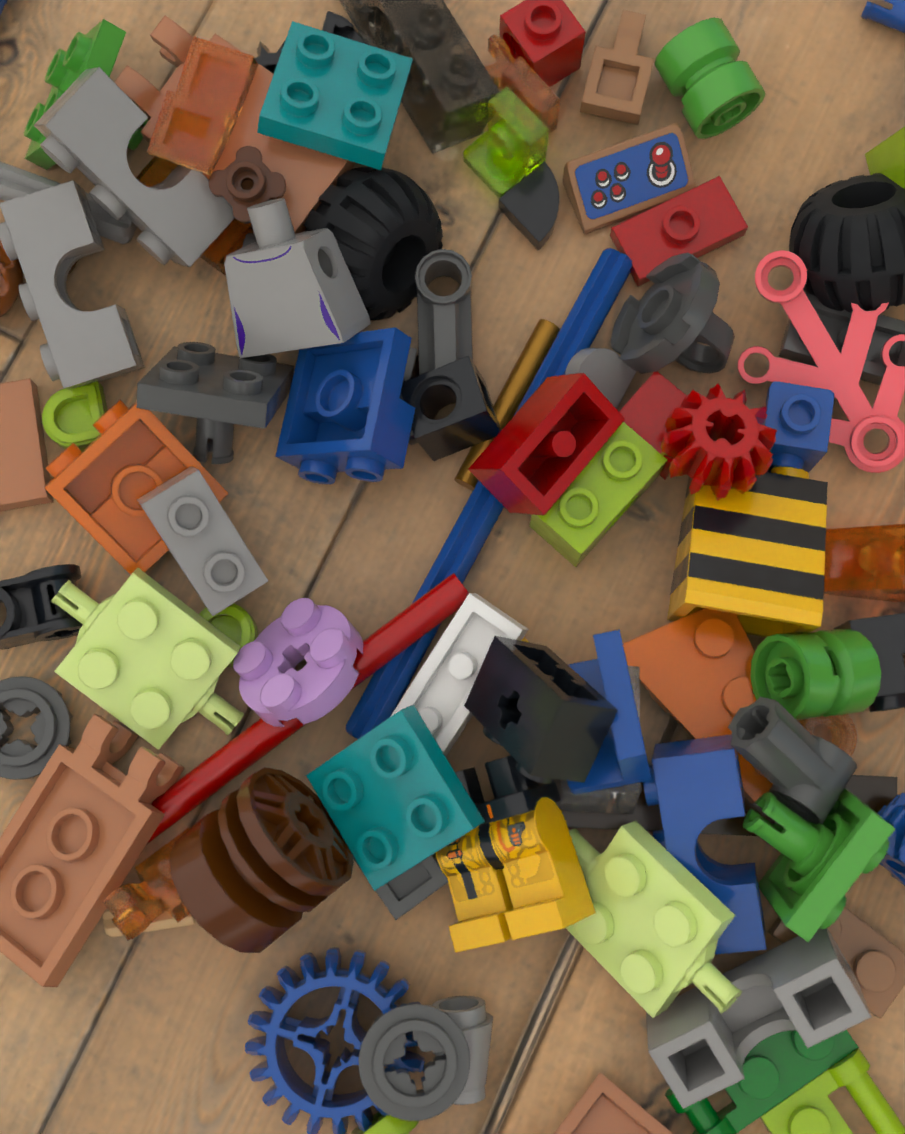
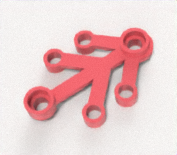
[737,250,905,473]

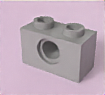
[137,466,268,616]

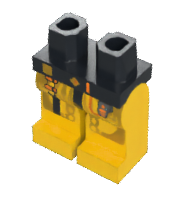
[436,755,596,953]

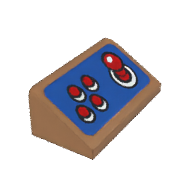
[562,123,696,234]

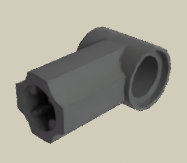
[415,249,473,375]
[728,697,857,824]

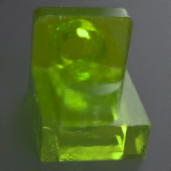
[463,86,549,198]

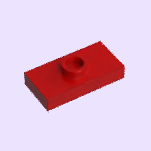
[610,176,748,287]

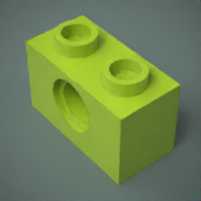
[529,422,667,567]

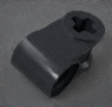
[0,564,83,650]

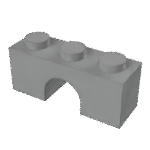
[34,67,234,267]
[0,180,145,389]
[646,928,871,1109]

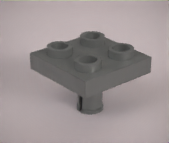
[136,342,294,464]

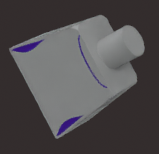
[224,198,371,358]

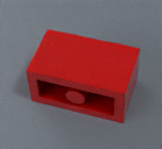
[468,373,625,515]

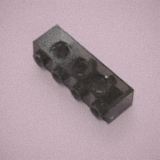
[339,0,500,154]

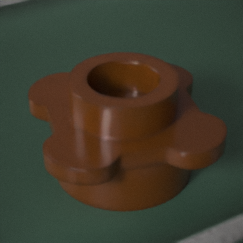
[209,146,286,224]

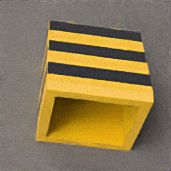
[667,467,828,638]

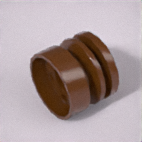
[169,767,354,953]

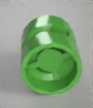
[654,17,766,139]
[750,629,881,720]

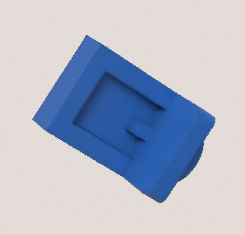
[763,381,834,472]

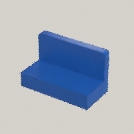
[567,630,652,795]

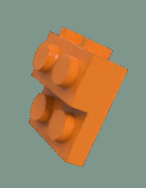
[45,400,229,575]

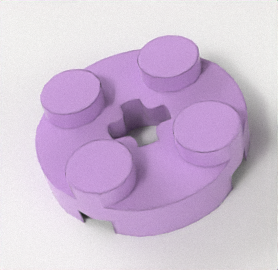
[233,598,363,727]

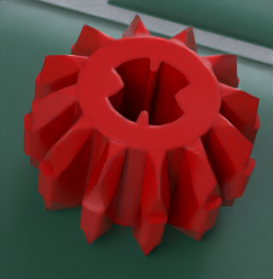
[660,383,777,501]

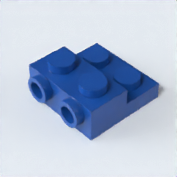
[275,327,415,484]

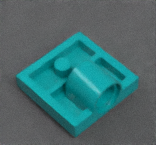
[257,21,413,170]
[306,705,485,891]

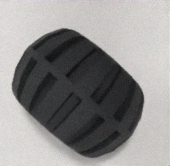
[304,167,443,320]
[789,173,905,312]

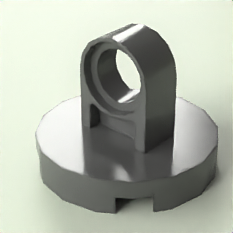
[610,253,735,374]

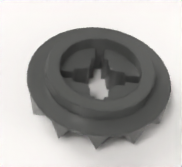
[0,676,73,780]
[359,1004,470,1121]

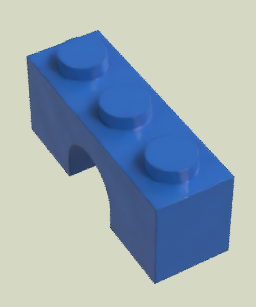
[643,734,767,955]

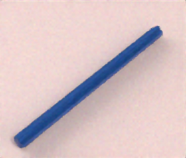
[346,248,632,739]

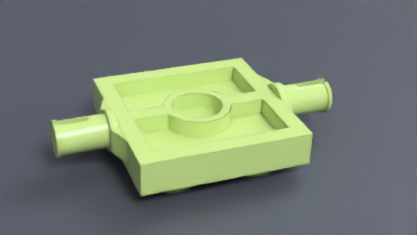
[51,568,244,750]
[566,820,742,1018]

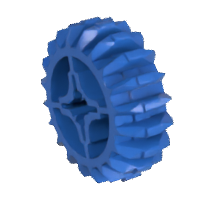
[245,947,425,1134]

